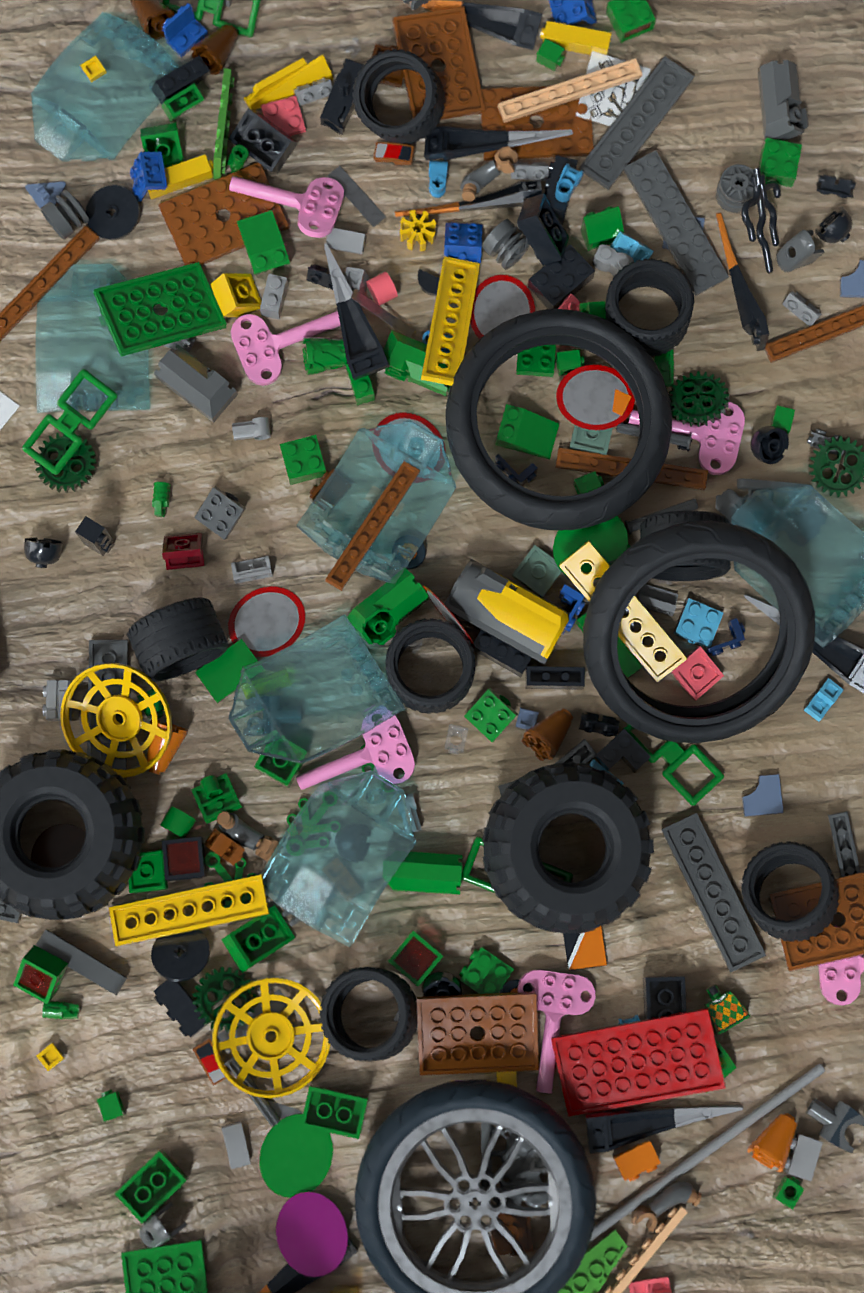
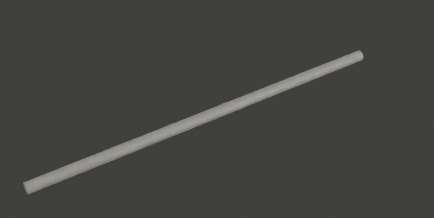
[590,1063,825,1241]

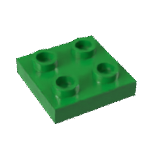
[516,345,556,377]
[464,688,518,742]
[191,773,242,824]

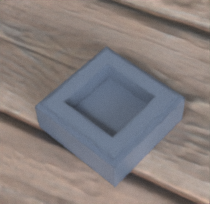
[515,708,539,730]

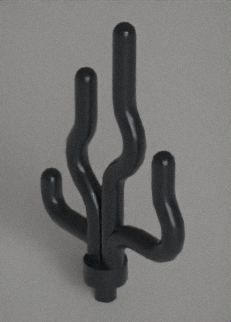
[741,167,781,274]

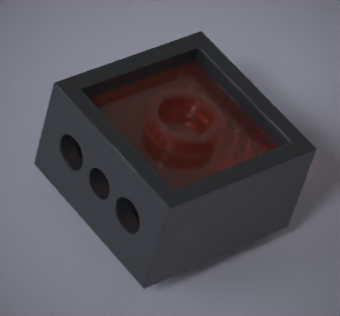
[162,837,207,881]

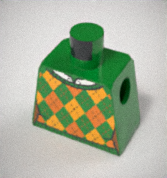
[704,984,751,1035]

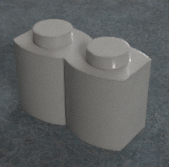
[593,245,634,276]

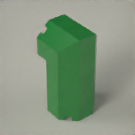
[383,330,450,396]
[346,568,429,645]
[382,851,463,895]

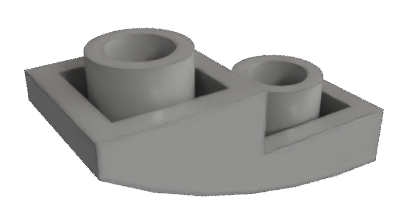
[221,1121,251,1169]

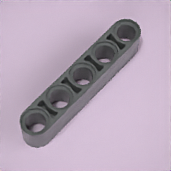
[36,929,127,995]

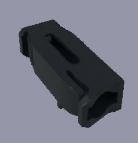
[320,59,363,135]

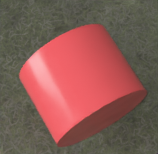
[366,271,398,306]

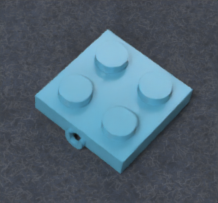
[674,598,723,648]

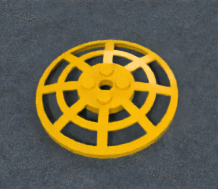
[60,663,172,778]
[212,977,330,1098]

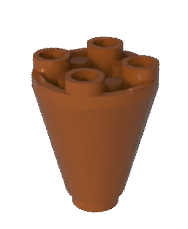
[521,708,573,761]

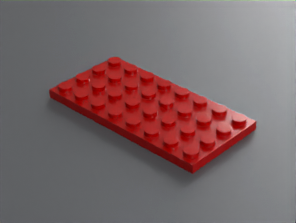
[551,1008,726,1117]

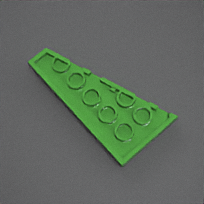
[213,68,235,180]
[558,1229,628,1293]

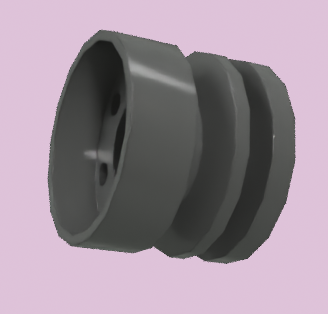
[716,164,754,213]
[40,189,89,240]
[482,219,530,270]

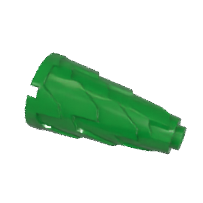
[302,337,348,375]

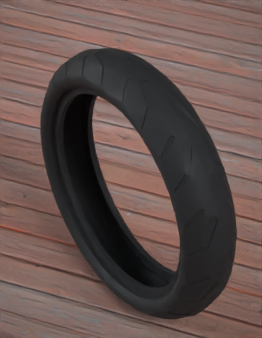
[445,309,672,531]
[583,521,815,743]

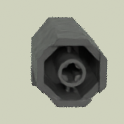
[758,60,809,141]
[154,345,238,423]

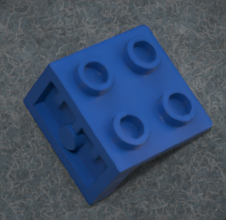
[549,0,597,25]
[162,3,208,58]
[130,152,167,202]
[444,222,482,265]
[559,585,586,635]

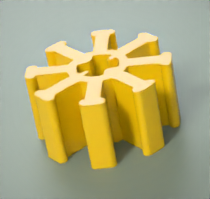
[399,210,436,251]

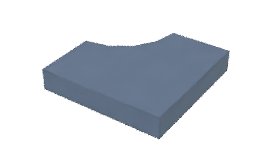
[840,260,864,298]
[742,774,784,817]

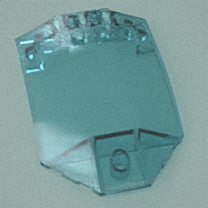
[31,12,179,162]
[35,264,150,413]
[297,420,456,584]
[731,485,864,648]
[228,614,405,764]
[261,770,416,947]

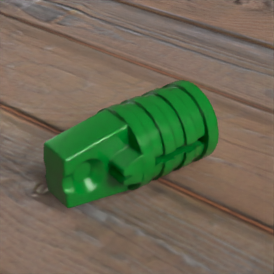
[227,145,248,173]
[152,482,171,517]
[42,1001,80,1020]

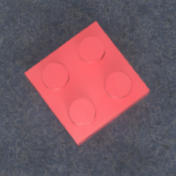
[261,96,306,136]
[671,646,724,701]

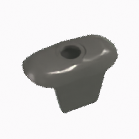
[776,230,825,272]
[139,1202,187,1248]

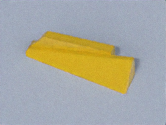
[244,55,333,110]

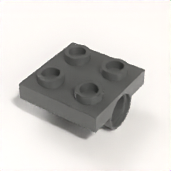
[194,486,246,540]

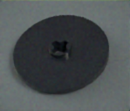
[85,185,140,240]
[151,929,210,981]

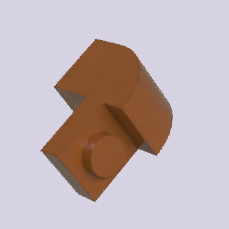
[204,829,245,866]

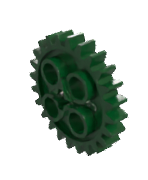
[669,371,730,427]
[34,433,97,493]
[808,435,864,497]
[192,967,257,1032]

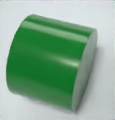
[160,806,196,838]

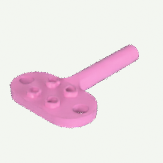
[229,176,344,238]
[231,311,340,386]
[628,402,745,475]
[296,709,415,790]
[818,926,864,1006]
[518,970,596,1093]

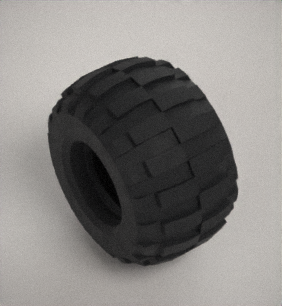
[0,749,145,920]
[482,763,654,934]

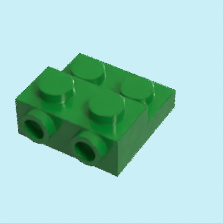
[459,947,514,994]

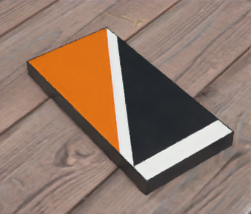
[563,926,607,971]

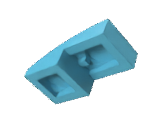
[610,231,654,262]
[804,678,844,722]

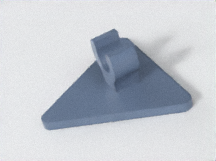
[25,181,66,208]

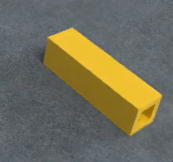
[540,21,611,55]
[148,154,214,200]

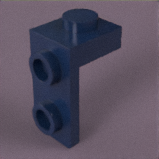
[495,454,538,486]
[706,618,745,656]

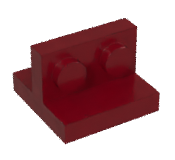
[162,533,205,570]

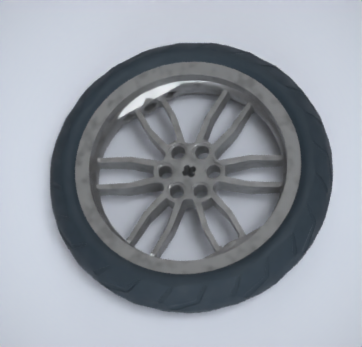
[355,1080,596,1293]

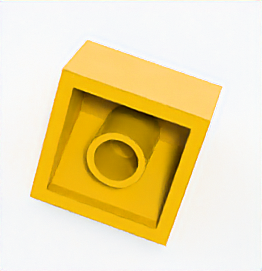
[210,273,261,317]

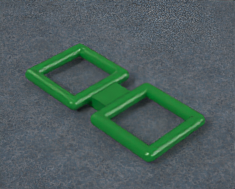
[162,0,261,37]
[22,369,118,475]
[623,724,724,806]
[461,836,573,893]

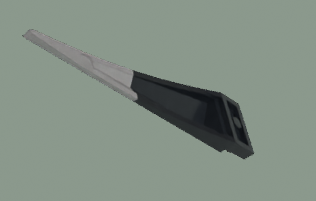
[424,126,573,161]
[324,243,390,381]
[744,594,864,693]
[585,1105,743,1154]

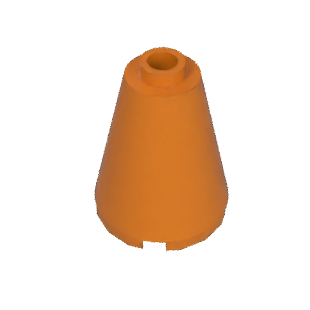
[147,719,188,775]
[747,1113,797,1172]

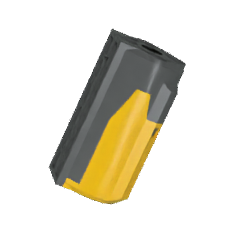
[444,559,569,665]

